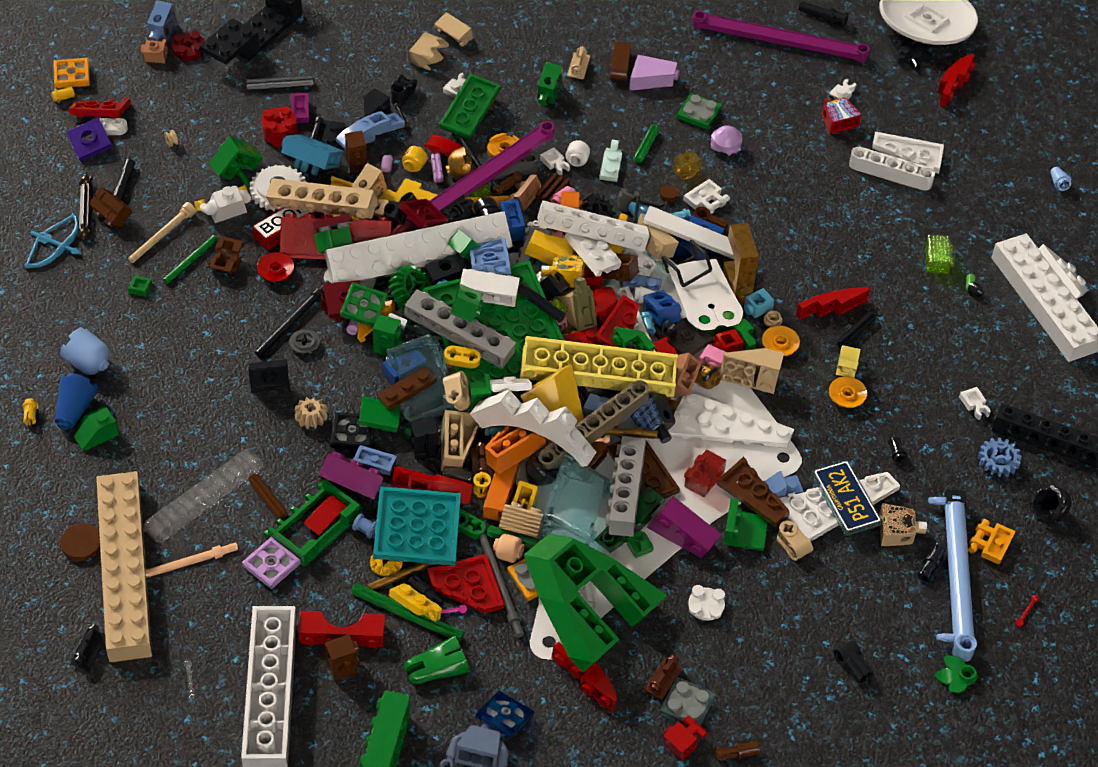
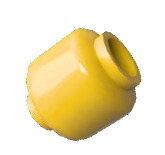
[402,146,428,172]

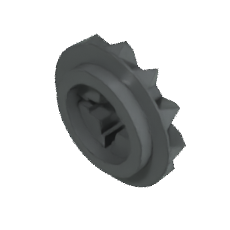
[289,329,320,355]

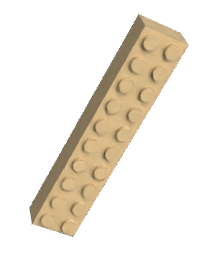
[96,471,152,662]

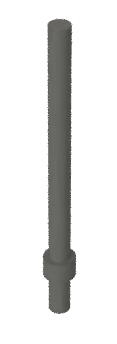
[479,534,524,638]

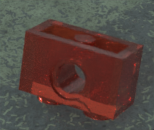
[684,449,727,498]

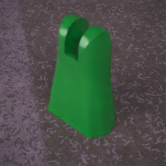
[404,636,470,685]

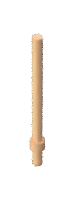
[146,543,238,578]

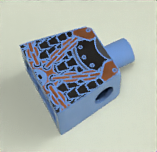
[147,0,178,41]

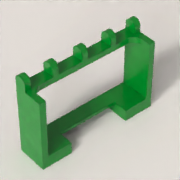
[263,479,360,567]

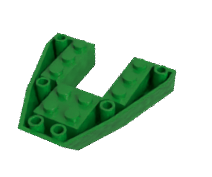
[524,534,668,673]

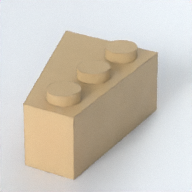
[441,410,480,473]

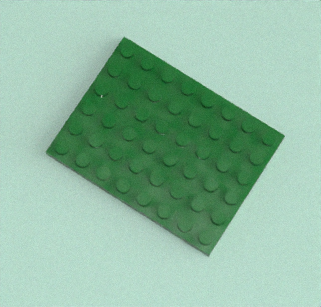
[422,260,580,412]

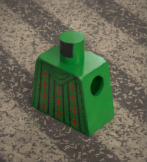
[538,62,563,106]

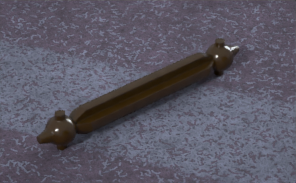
[77,174,93,242]

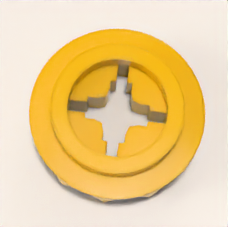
[370,555,403,576]

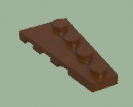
[717,456,790,527]

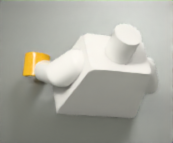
[194,185,251,223]

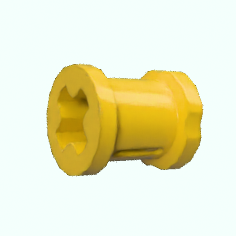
[473,472,491,498]

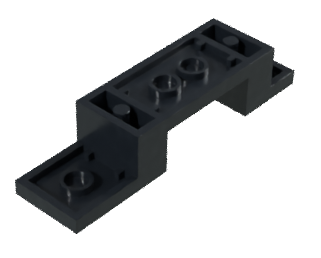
[199,0,302,65]

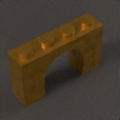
[722,223,759,306]

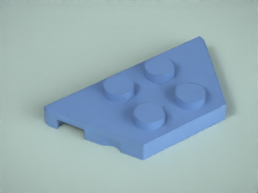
[470,238,511,274]

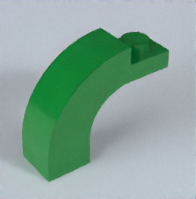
[695,311,756,351]

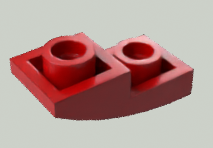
[425,135,462,158]
[304,495,347,537]

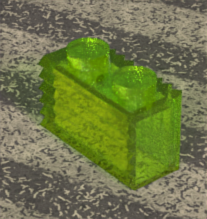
[925,235,954,274]

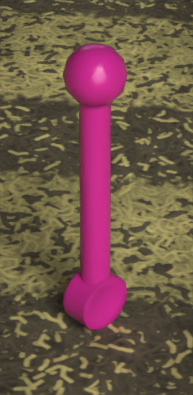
[441,605,467,614]

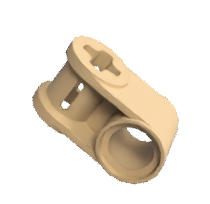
[443,371,471,411]
[777,521,813,561]

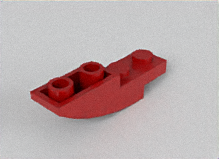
[938,54,976,107]
[392,466,473,504]
[551,642,618,712]

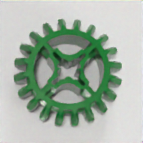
[388,265,432,312]

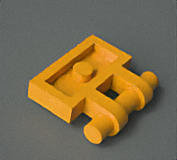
[968,519,1016,565]

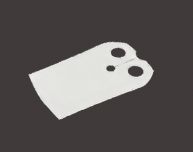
[668,259,743,330]

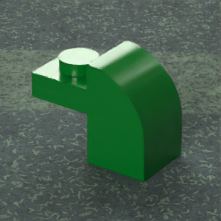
[313,226,353,254]

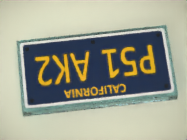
[811,460,883,536]

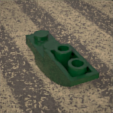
[594,487,664,553]

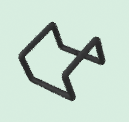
[631,195,668,224]
[662,240,712,287]

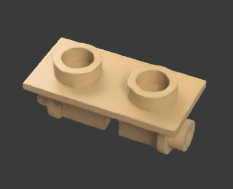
[567,46,590,79]

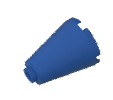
[55,373,99,430]

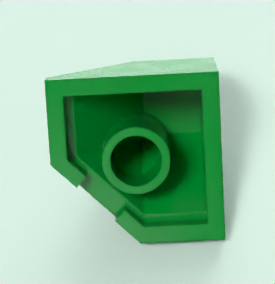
[74,407,119,452]

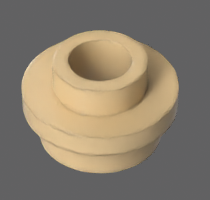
[764,311,782,327]

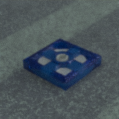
[475,690,535,738]

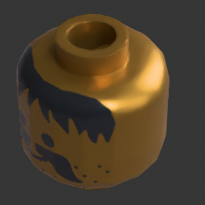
[694,362,721,390]

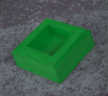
[128,276,153,297]

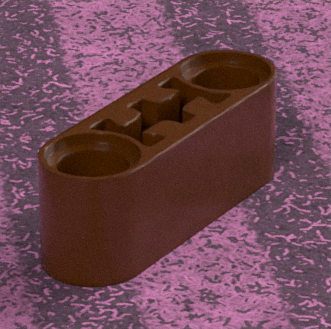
[610,41,631,81]

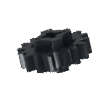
[581,193,616,219]

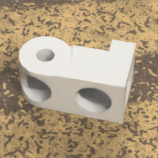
[624,248,656,277]

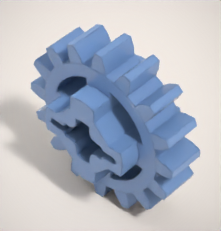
[977,438,1022,477]

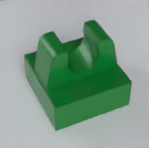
[626,530,654,558]

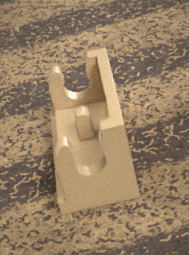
[434,12,473,47]

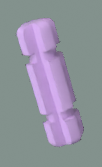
[431,153,443,183]

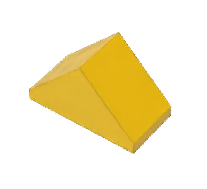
[513,480,539,510]

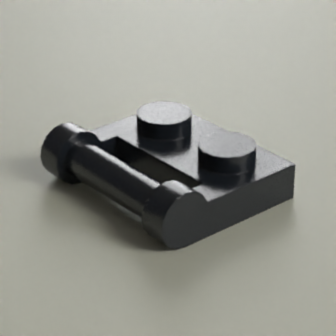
[310,117,345,149]

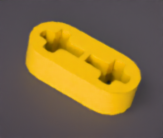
[444,346,481,368]

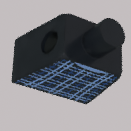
[631,394,676,444]

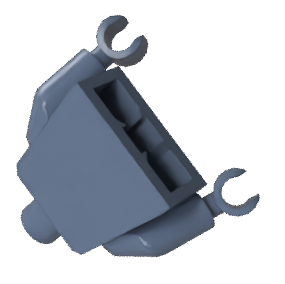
[440,724,509,767]

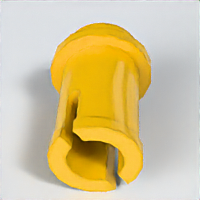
[51,86,75,103]
[22,399,38,425]

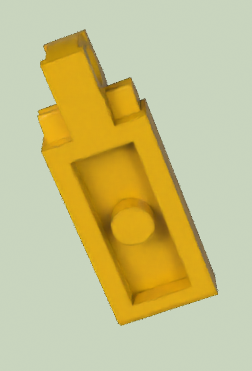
[389,583,442,622]

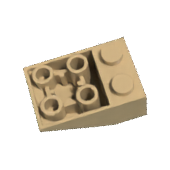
[720,348,784,394]

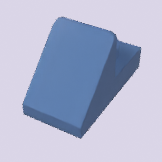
[765,471,803,498]

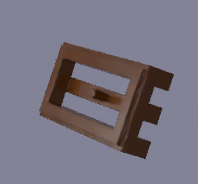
[536,173,570,202]

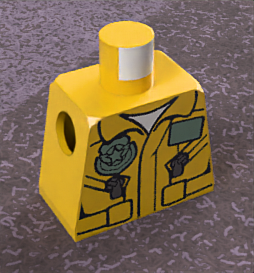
[542,255,585,288]

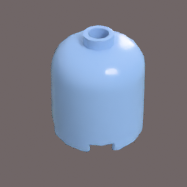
[60,327,110,375]

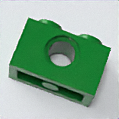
[450,284,483,322]

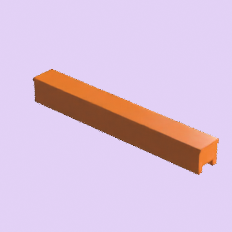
[483,402,524,521]

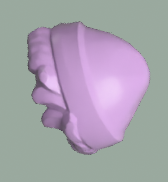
[711,126,743,156]

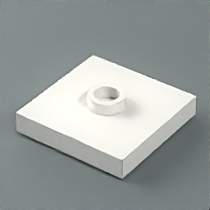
[490,377,532,392]

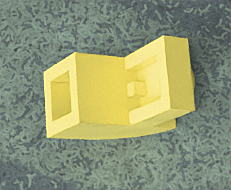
[836,345,861,378]

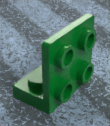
[723,498,768,551]

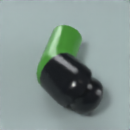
[966,274,985,297]

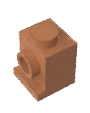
[141,39,168,63]

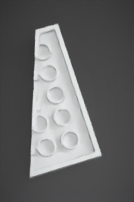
[668,392,794,448]
[779,472,900,541]

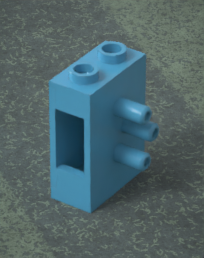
[281,134,344,175]

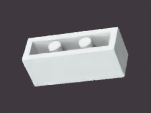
[459,269,520,307]

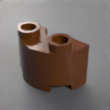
[208,236,243,274]

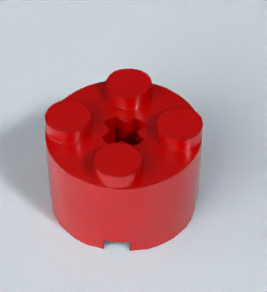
[261,106,298,147]
[593,287,618,328]

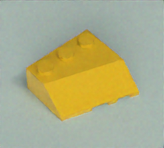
[520,363,584,444]

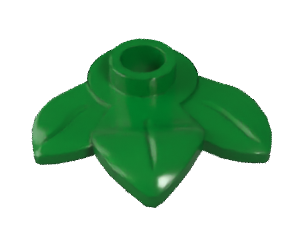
[935,656,977,693]

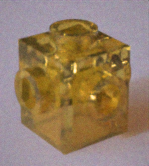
[673,150,702,181]

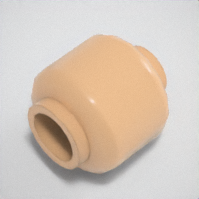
[493,534,525,563]

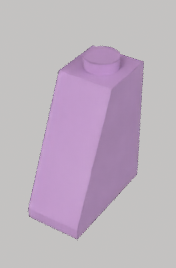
[630,55,679,90]

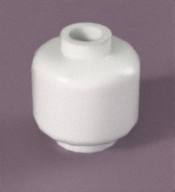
[566,140,590,167]

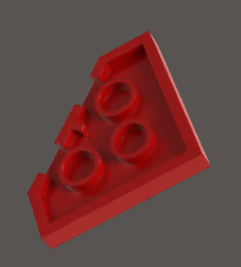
[427,554,504,613]

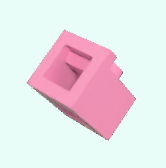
[699,344,727,370]

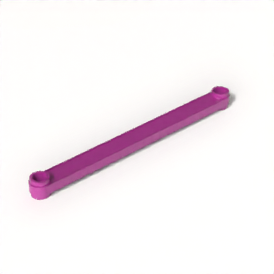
[692,11,870,63]
[410,121,555,230]

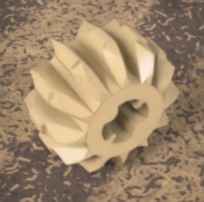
[295,396,327,430]

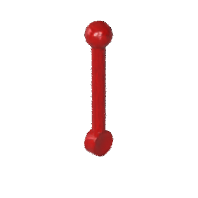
[1015,595,1039,628]

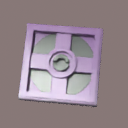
[242,537,301,589]

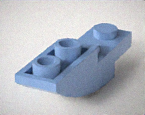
[336,111,405,149]

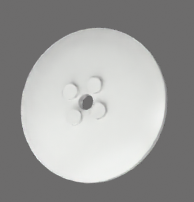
[879,0,978,45]

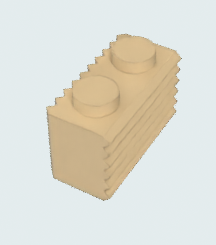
[499,502,547,539]

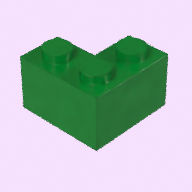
[209,136,263,180]

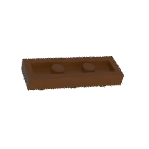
[377,366,437,411]

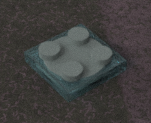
[659,677,716,726]

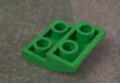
[358,396,401,433]

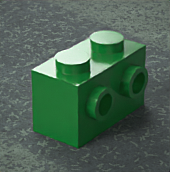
[373,314,404,357]

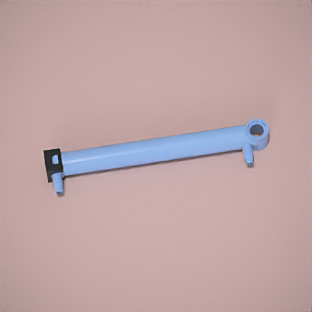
[928,489,977,662]

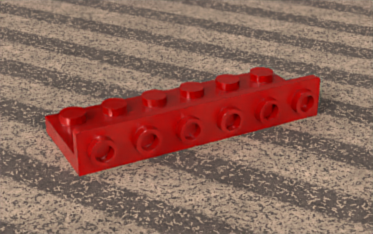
[280,214,392,259]

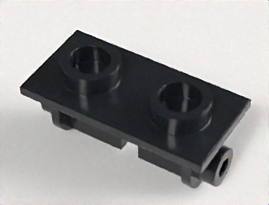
[70,624,105,670]

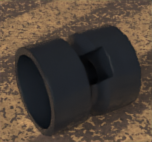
[473,197,499,217]

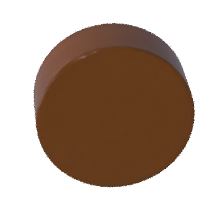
[660,185,678,202]

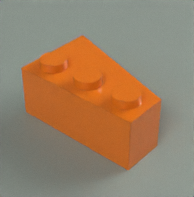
[485,425,546,474]

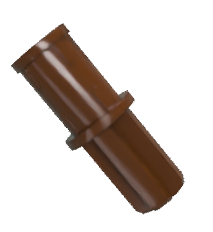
[715,741,760,761]

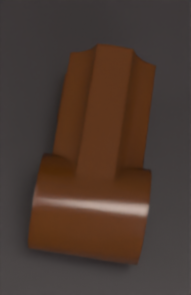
[694,207,729,234]

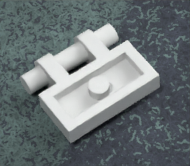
[683,179,730,214]

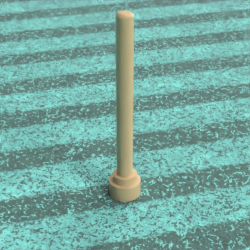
[128,202,196,263]

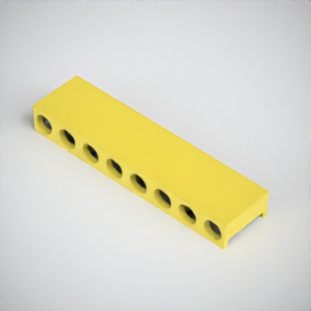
[520,336,678,397]

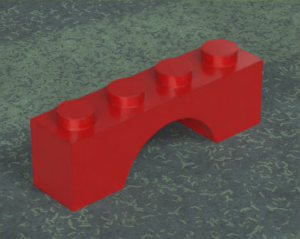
[298,611,385,648]

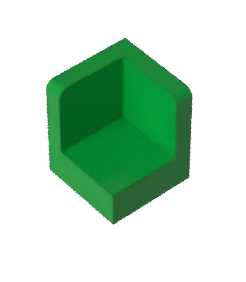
[469,374,491,405]

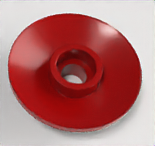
[257,252,294,282]

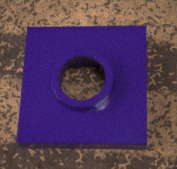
[67,117,113,161]

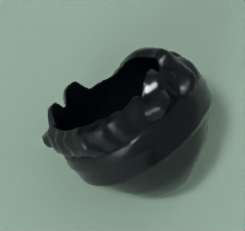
[525,452,562,487]
[1032,485,1072,521]

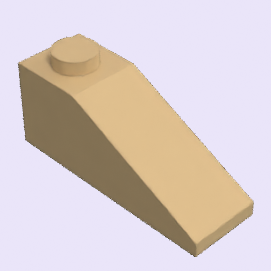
[637,213,679,260]

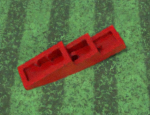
[796,287,871,320]

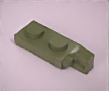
[573,277,597,331]

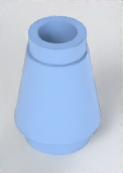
[1050,167,1071,191]

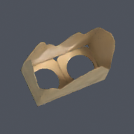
[409,32,449,70]

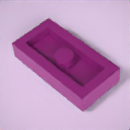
[291,93,309,123]

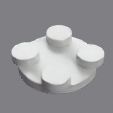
[688,585,725,621]

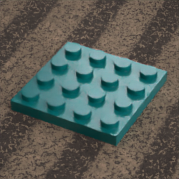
[373,487,461,566]

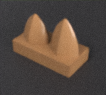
[509,174,542,211]

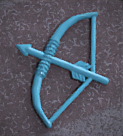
[24,213,81,268]

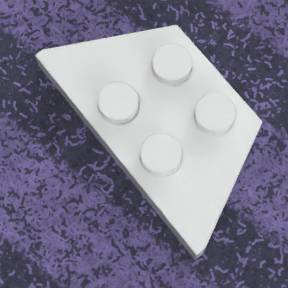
[564,232,622,277]
[1038,244,1089,299]

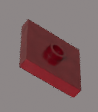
[398,199,449,229]
[323,280,361,318]

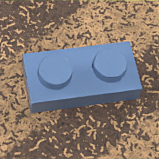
[622,275,662,293]
[353,445,397,476]

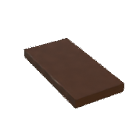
[608,437,680,499]

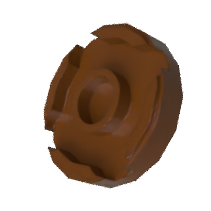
[60,523,101,561]

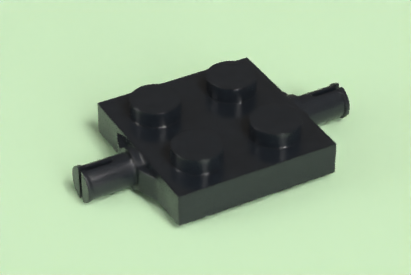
[887,31,930,71]

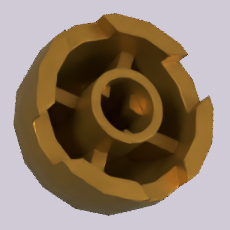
[446,146,473,181]

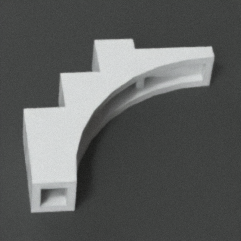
[470,389,596,467]

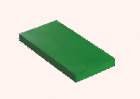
[439,74,501,140]

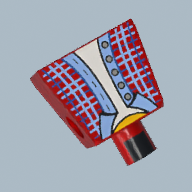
[822,95,862,134]

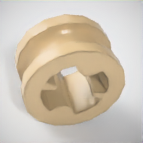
[164,130,179,147]

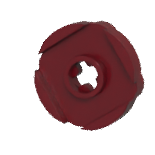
[171,31,205,61]

